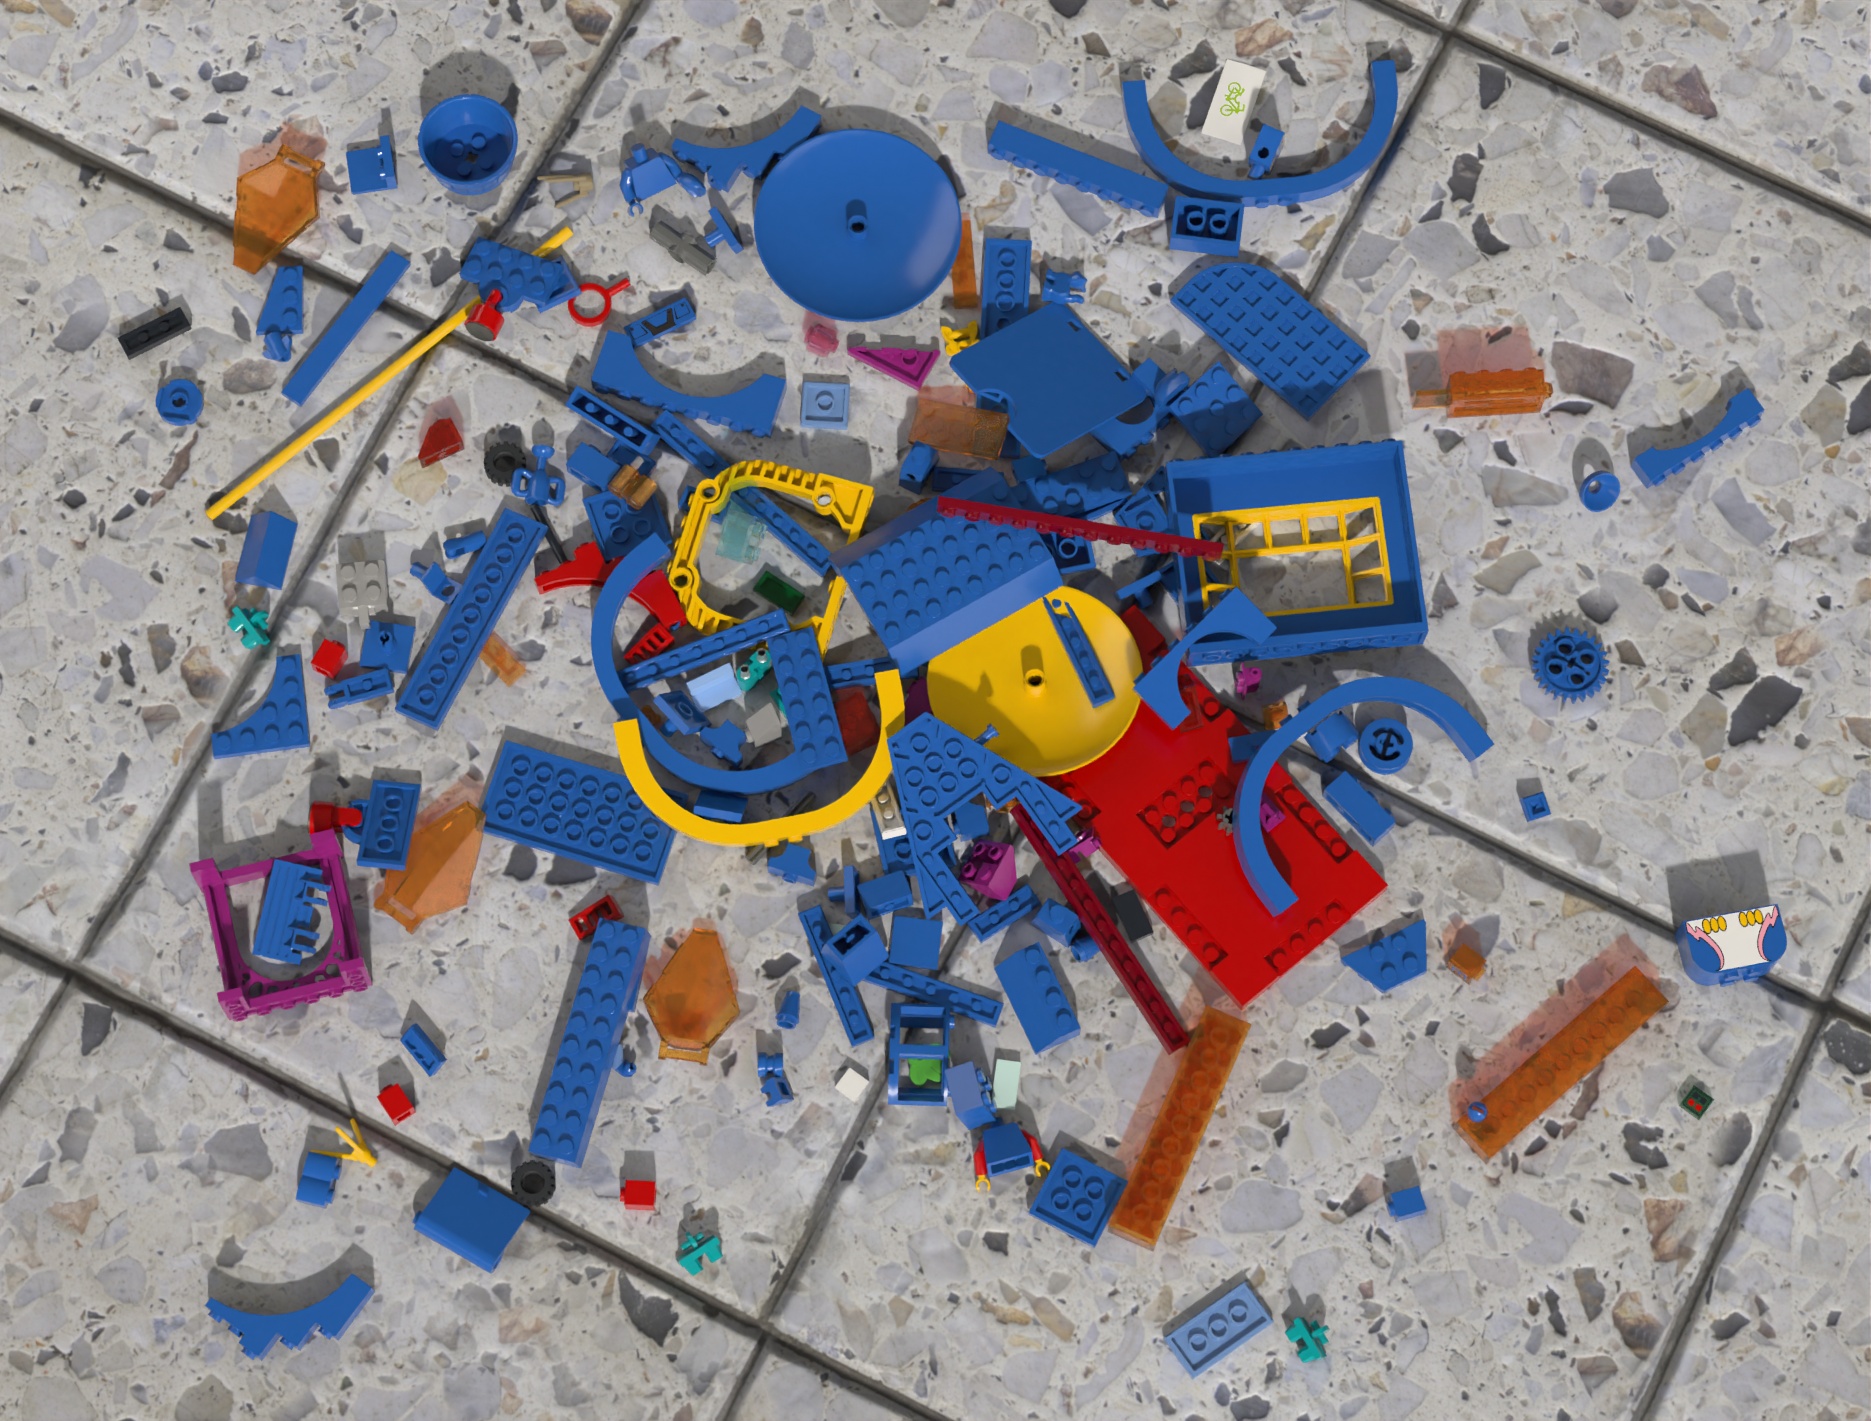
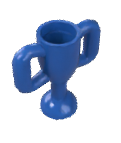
[511,445,566,506]

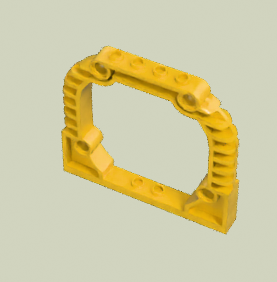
[667,459,875,664]

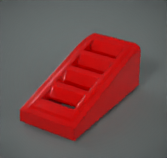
[624,623,675,666]
[568,894,625,941]

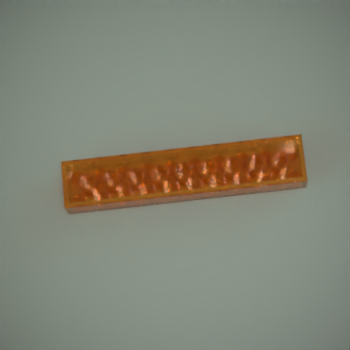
[1453,966,1669,1165]
[1108,1005,1252,1252]

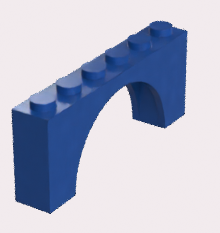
[1132,586,1277,731]

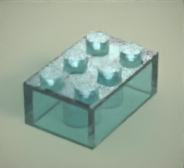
[715,509,768,565]

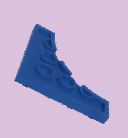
[211,654,310,759]

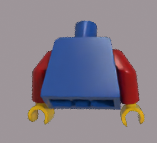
[973,1117,1050,1192]

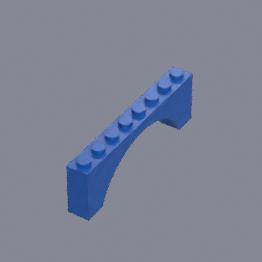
[591,330,787,438]

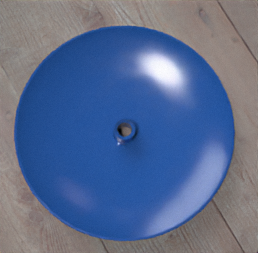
[754,128,962,322]

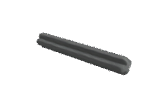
[745,790,817,865]

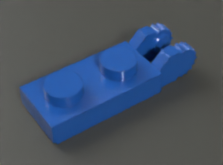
[324,668,394,709]

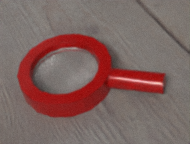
[568,278,631,327]

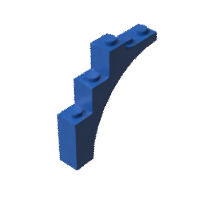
[672,105,822,193]
[205,1274,375,1361]

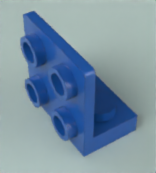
[346,135,398,195]

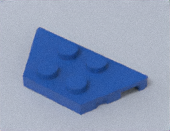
[1340,919,1427,993]

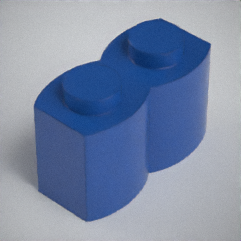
[296,1151,342,1209]

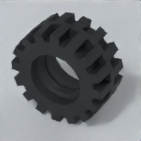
[484,441,527,487]
[510,1160,556,1207]

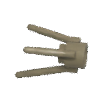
[537,172,593,208]

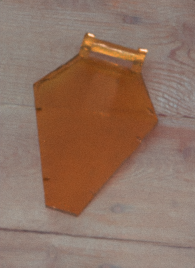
[233,144,325,275]
[373,801,487,935]
[643,928,740,1066]

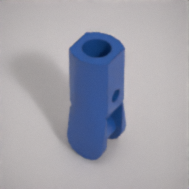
[443,530,487,559]

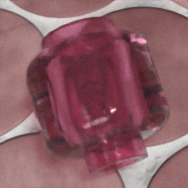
[803,323,839,357]

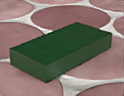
[753,570,805,616]

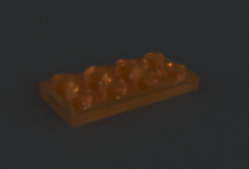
[907,398,1010,460]

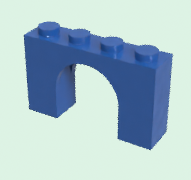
[1088,358,1183,463]

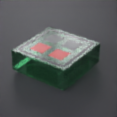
[1679,1085,1714,1120]

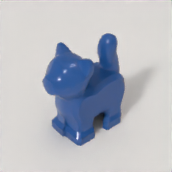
[1042,268,1087,304]

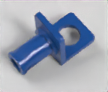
[410,562,463,605]

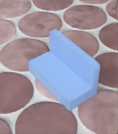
[686,663,742,713]

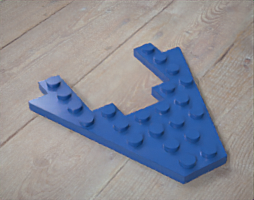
[887,712,1083,926]

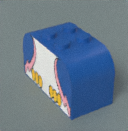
[1675,904,1787,987]

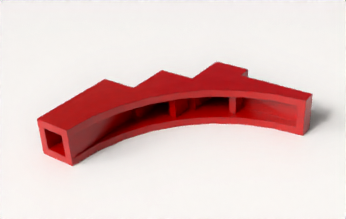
[534,541,687,633]

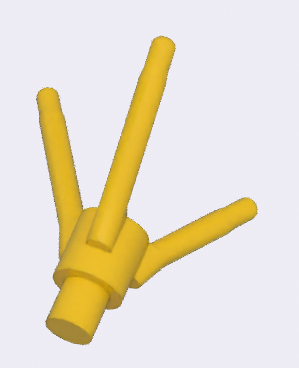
[310,1118,378,1168]

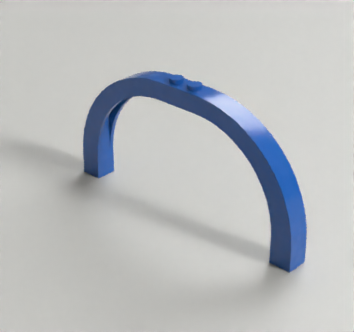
[1121,60,1398,208]
[591,532,817,796]
[1232,676,1494,917]

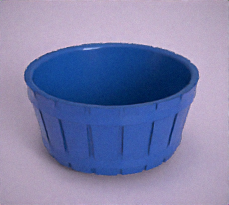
[418,94,518,195]

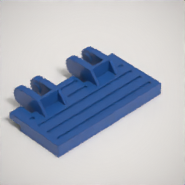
[252,859,331,965]

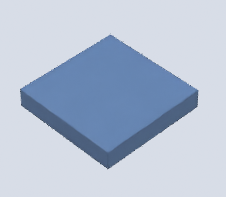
[801,381,850,430]

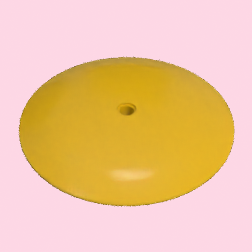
[927,586,1143,777]

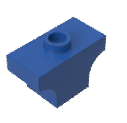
[700,719,746,769]
[767,843,817,887]

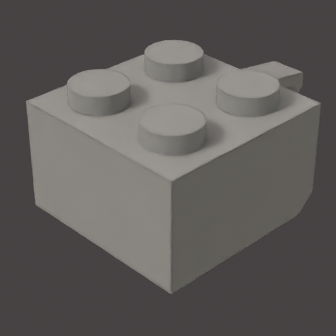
[336,559,389,630]

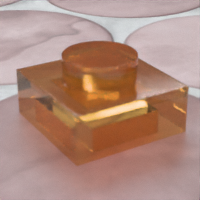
[1262,701,1288,731]

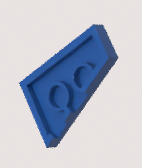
[256,266,304,335]

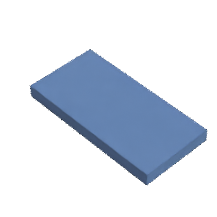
[1163,1281,1274,1380]

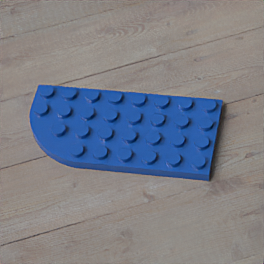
[1170,263,1371,421]

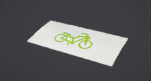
[1201,59,1266,145]

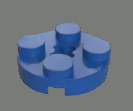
[156,379,204,426]

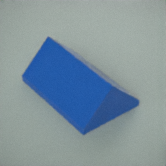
[235,511,298,590]

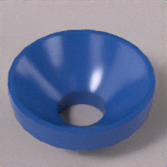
[1579,470,1620,512]

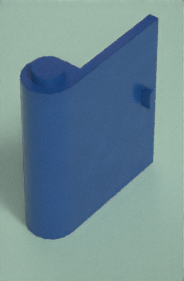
[412,1167,530,1274]

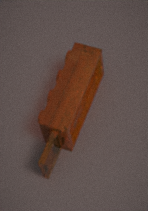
[1411,367,1553,418]

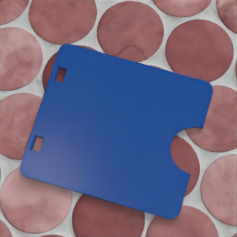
[949,302,1146,458]

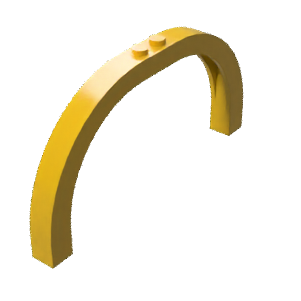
[613,669,905,847]

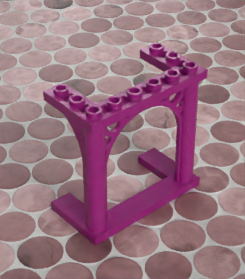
[189,829,373,1022]

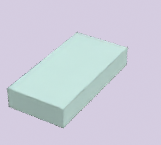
[992,1059,1021,1112]

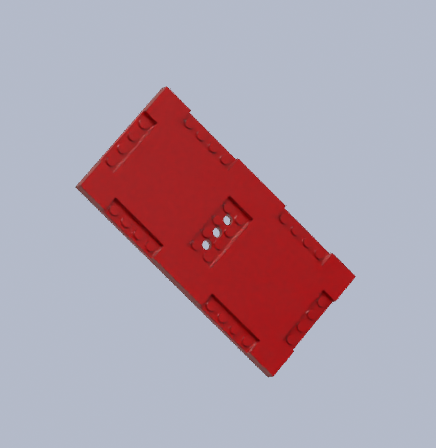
[1036,605,1388,1011]

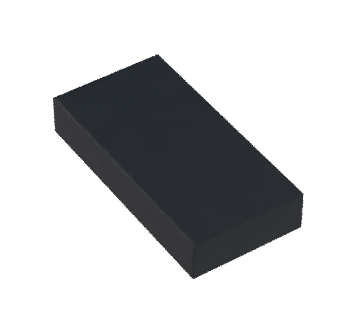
[1111,889,1154,943]

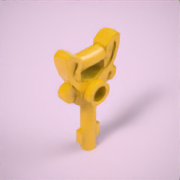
[941,320,980,393]

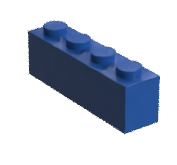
[565,385,661,456]

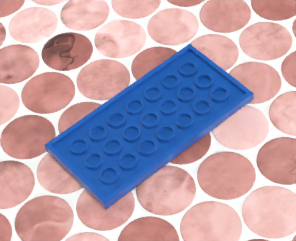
[475,740,689,886]

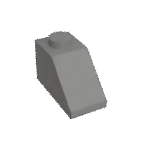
[743,703,782,749]

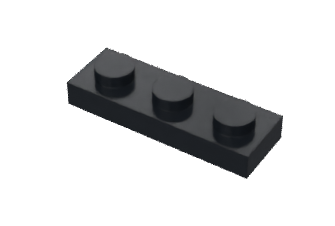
[118,307,192,360]

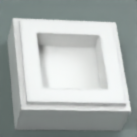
[835,1067,869,1103]

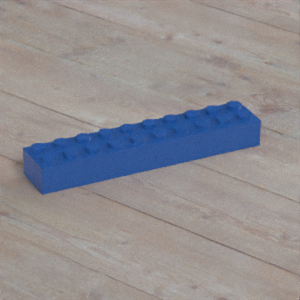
[528,918,652,1169]

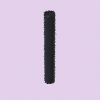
[530,505,568,564]

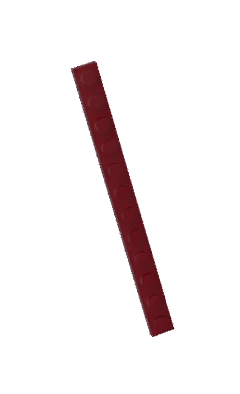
[937,496,1224,561]
[1009,803,1191,1055]

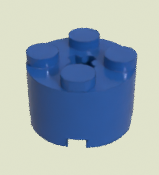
[1304,709,1360,763]

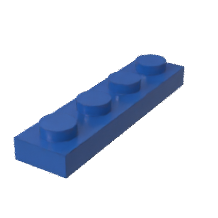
[823,657,919,691]

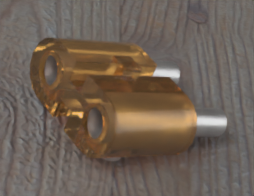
[607,456,663,510]

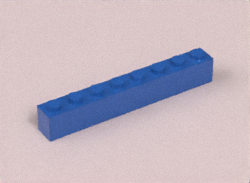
[988,121,1169,218]

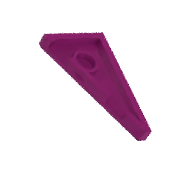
[848,347,941,391]

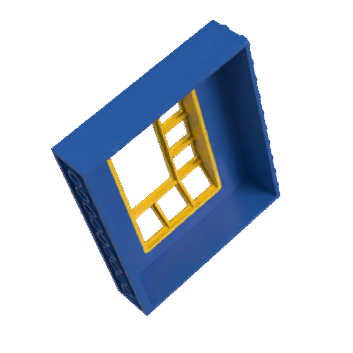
[1163,438,1429,667]

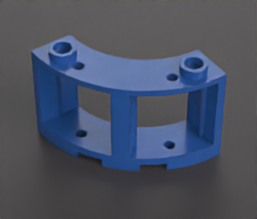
[888,1003,955,1106]

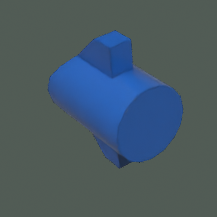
[262,331,292,362]

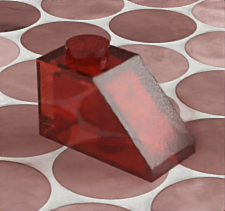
[418,417,465,469]
[1177,673,1204,733]

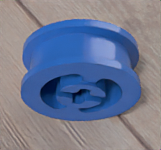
[1358,718,1413,775]

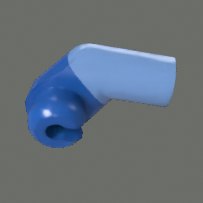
[612,1045,637,1077]

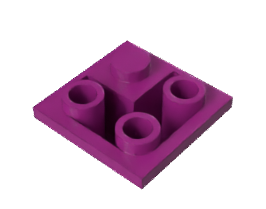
[958,839,1017,901]

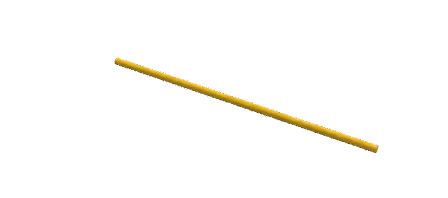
[205,226,573,520]

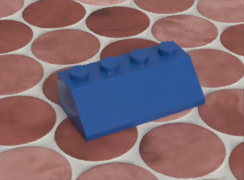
[994,942,1081,1055]

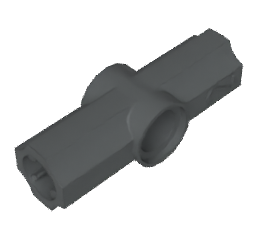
[649,220,717,276]

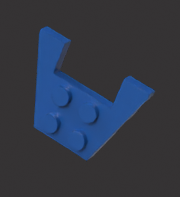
[1114,466,1210,558]

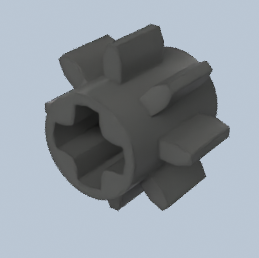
[1216,806,1233,836]

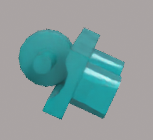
[227,606,271,650]
[676,1231,723,1276]
[1285,1317,1330,1363]

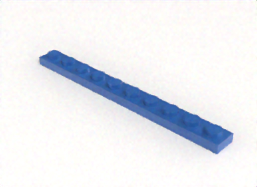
[650,410,832,578]

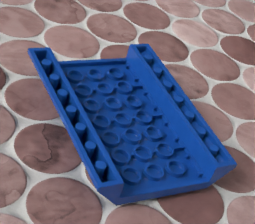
[827,466,1064,677]

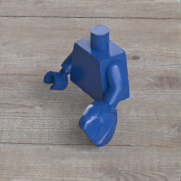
[619,143,706,217]

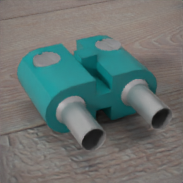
[736,648,772,692]

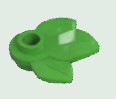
[907,1043,951,1087]

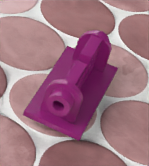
[1235,662,1262,700]
[1260,791,1286,833]
[1066,827,1102,864]

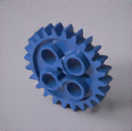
[1531,627,1609,704]

